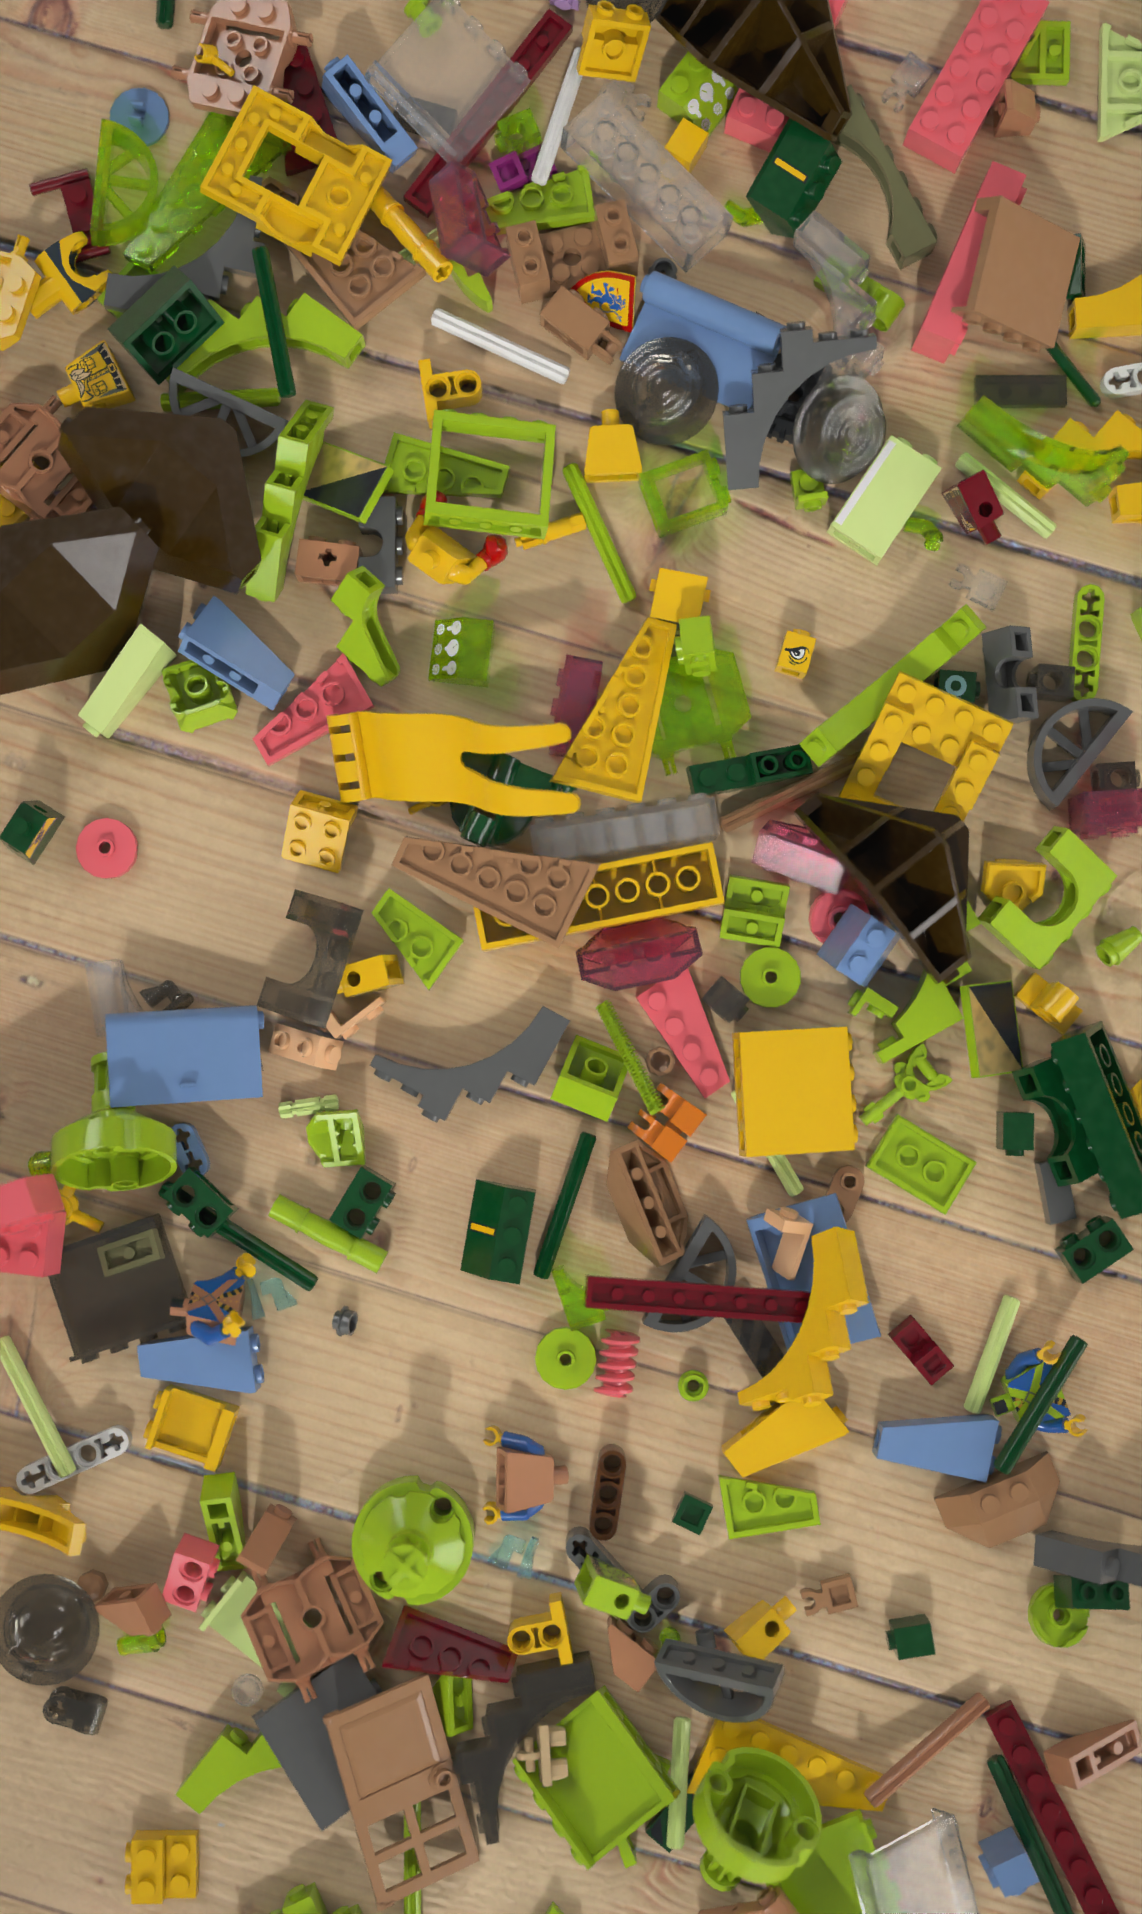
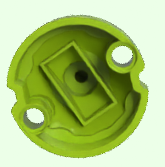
[51,1052,177,1191]
[352,1475,475,1605]
[693,1747,822,1892]

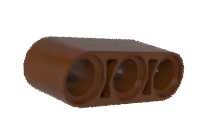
[589,1444,626,1541]

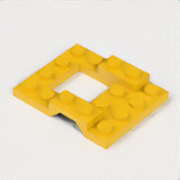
[200,85,393,266]
[838,671,1014,822]

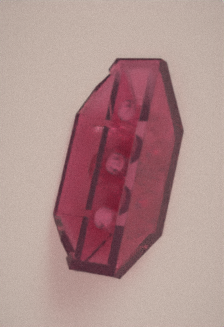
[575,917,703,991]

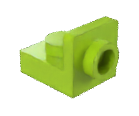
[790,466,829,512]
[847,987,899,1019]

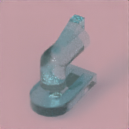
[246,1277,297,1321]
[487,1534,539,1580]

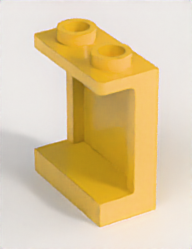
[143,1384,240,1472]

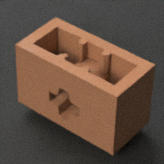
[294,536,363,587]

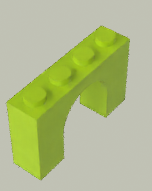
[978,826,1117,970]

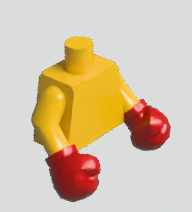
[405,491,508,585]

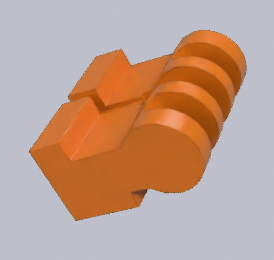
[627,1082,707,1163]

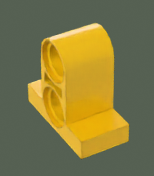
[418,358,483,429]
[1014,972,1083,1035]
[507,1592,573,1665]

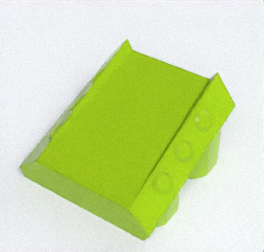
[162,660,238,733]

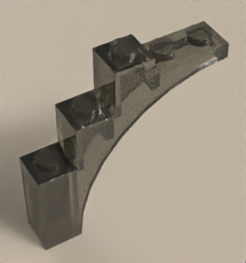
[451,1651,596,1845]

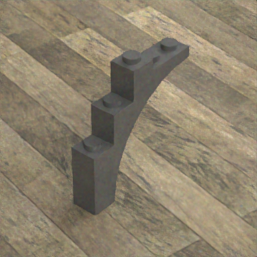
[104,175,270,313]
[723,321,877,490]
[370,1006,570,1123]
[1033,1530,1142,1587]

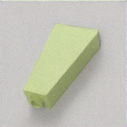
[78,624,177,739]

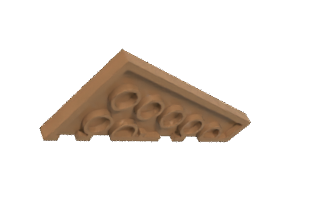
[261,176,427,330]
[391,836,600,948]

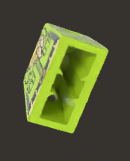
[574,1555,651,1620]

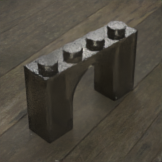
[257,889,364,1029]

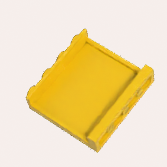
[732,1026,858,1157]

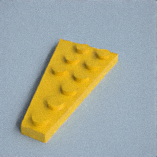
[550,617,677,803]
[687,1719,888,1812]

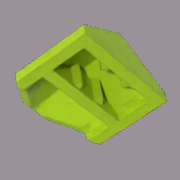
[306,1109,366,1168]

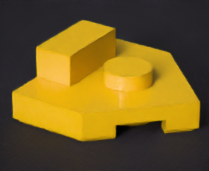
[981,859,1047,911]

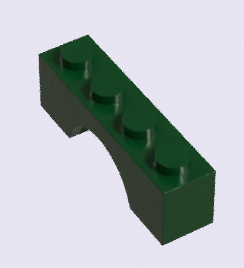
[1012,1057,1098,1187]

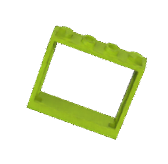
[423,409,556,539]

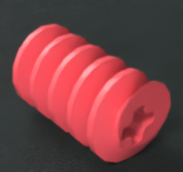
[593,1329,640,1397]

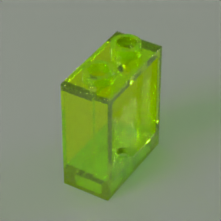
[638,449,731,538]

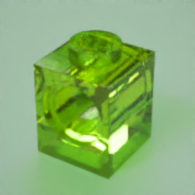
[494,108,542,155]

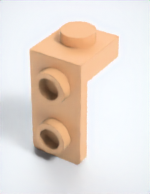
[313,996,386,1040]
[268,1023,344,1071]
[763,1206,813,1281]

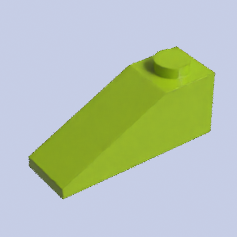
[200,1472,248,1572]

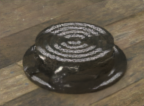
[615,337,719,446]
[793,375,886,484]
[0,1574,100,1686]

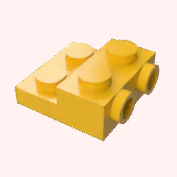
[576,0,651,82]
[125,1830,199,1904]

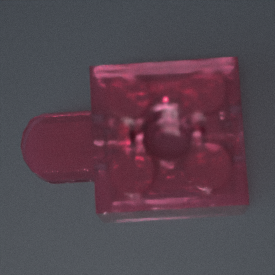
[1068,788,1142,840]

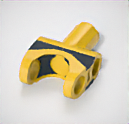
[30,231,113,319]

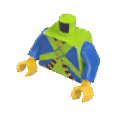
[989,1340,1088,1437]

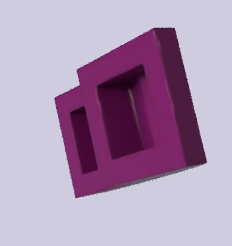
[489,143,558,193]

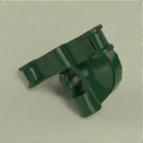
[449,752,577,847]

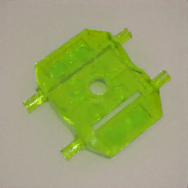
[651,649,752,776]

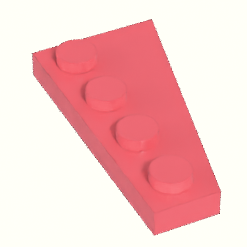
[252,653,374,766]
[636,964,730,1098]

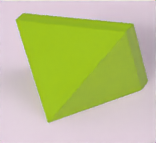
[432,1675,473,1737]

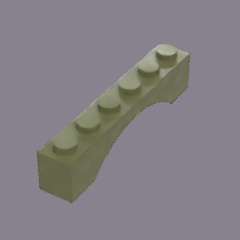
[830,84,937,270]

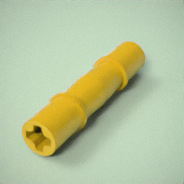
[370,185,453,283]

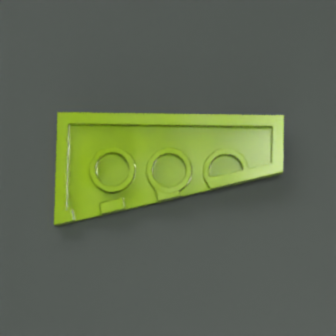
[472,163,595,238]
[383,432,510,498]

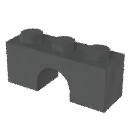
[359,496,404,594]
[982,625,1039,724]

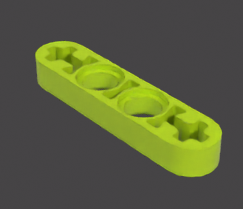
[1067,584,1105,702]

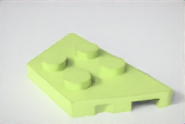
[1097,23,1142,142]

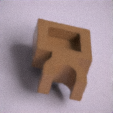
[799,1573,859,1616]

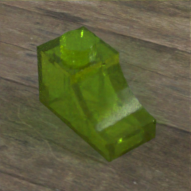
[552,1265,608,1331]

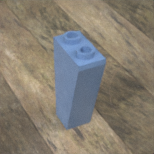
[321,54,418,174]
[178,596,295,711]
[137,1326,264,1393]
[872,1414,1002,1483]

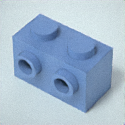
[978,1826,1040,1898]

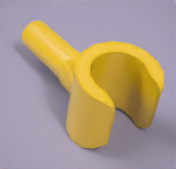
[194,43,235,77]
[408,802,448,815]

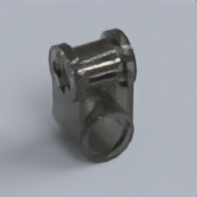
[43,1686,108,1735]

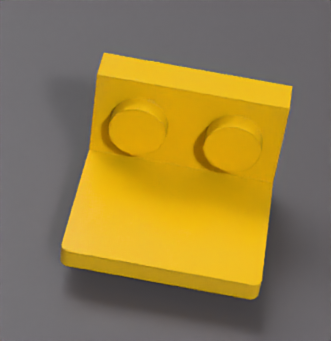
[281,790,358,873]

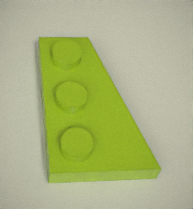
[371,888,464,991]
[718,1475,821,1539]

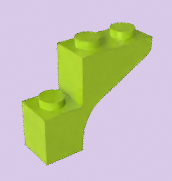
[331,565,400,687]

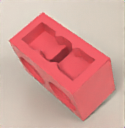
[162,1533,221,1612]

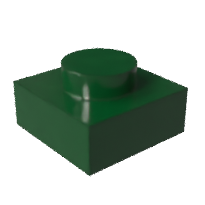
[672,1491,713,1535]

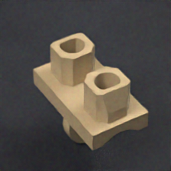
[516,1721,568,1787]

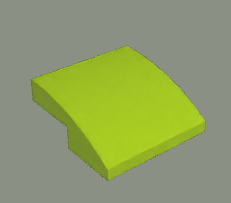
[719,874,790,948]

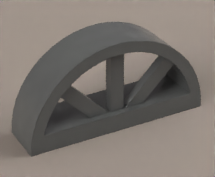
[169,367,289,457]
[1027,698,1133,810]
[642,1214,736,1333]
[654,1638,784,1723]

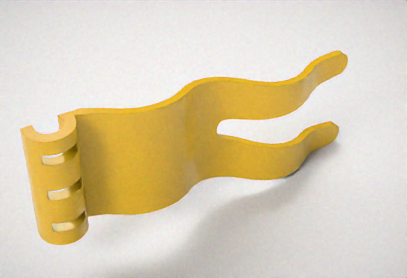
[326,711,581,816]

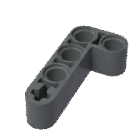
[566,1526,680,1633]

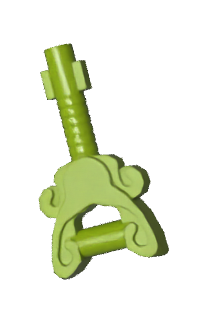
[859,1044,952,1126]

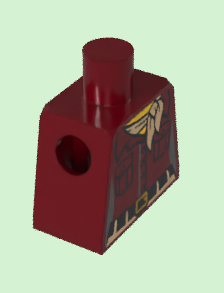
[942,469,1004,545]

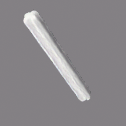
[531,47,583,186]
[431,308,570,384]

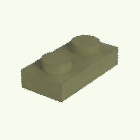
[97,1228,165,1277]

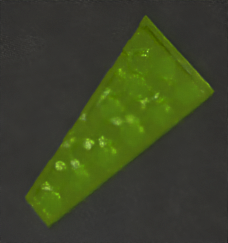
[123,112,292,272]

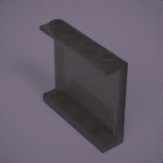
[48,1213,188,1364]

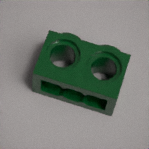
[329,1165,396,1239]
[163,1167,239,1238]
[1054,1215,1134,1284]
[1053,1575,1130,1610]

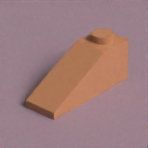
[236,1503,297,1576]
[1043,1719,1142,1790]

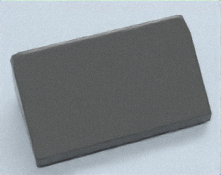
[1034,1161,1077,1225]

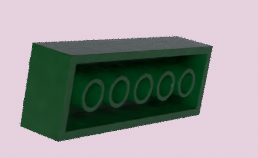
[1051,1021,1142,1219]

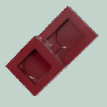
[888,1315,954,1386]

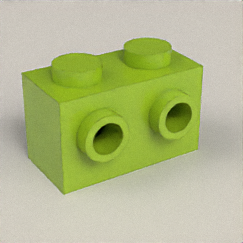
[675,615,717,677]

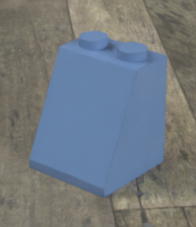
[817,904,900,987]

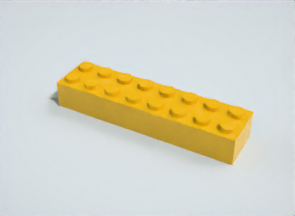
[473,842,725,952]

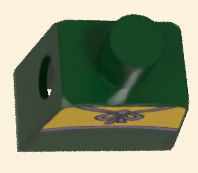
[0,800,65,865]

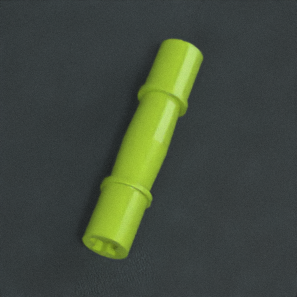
[268,1194,388,1274]

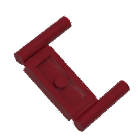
[29,168,111,263]

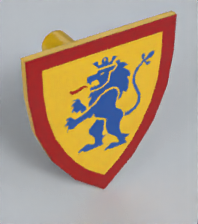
[570,270,636,333]

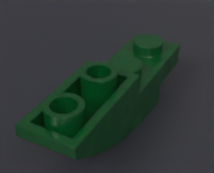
[686,744,813,798]

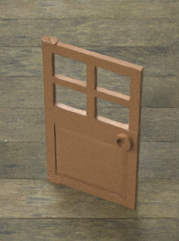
[322,1673,480,1911]

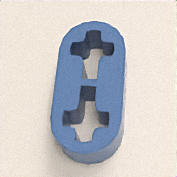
[171,1122,210,1175]

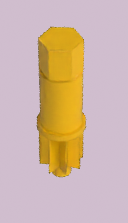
[514,512,587,550]

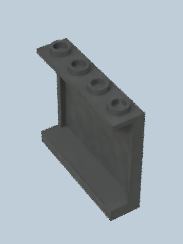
[252,1654,383,1831]

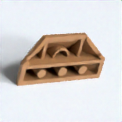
[606,1139,688,1267]
[934,1451,1060,1548]

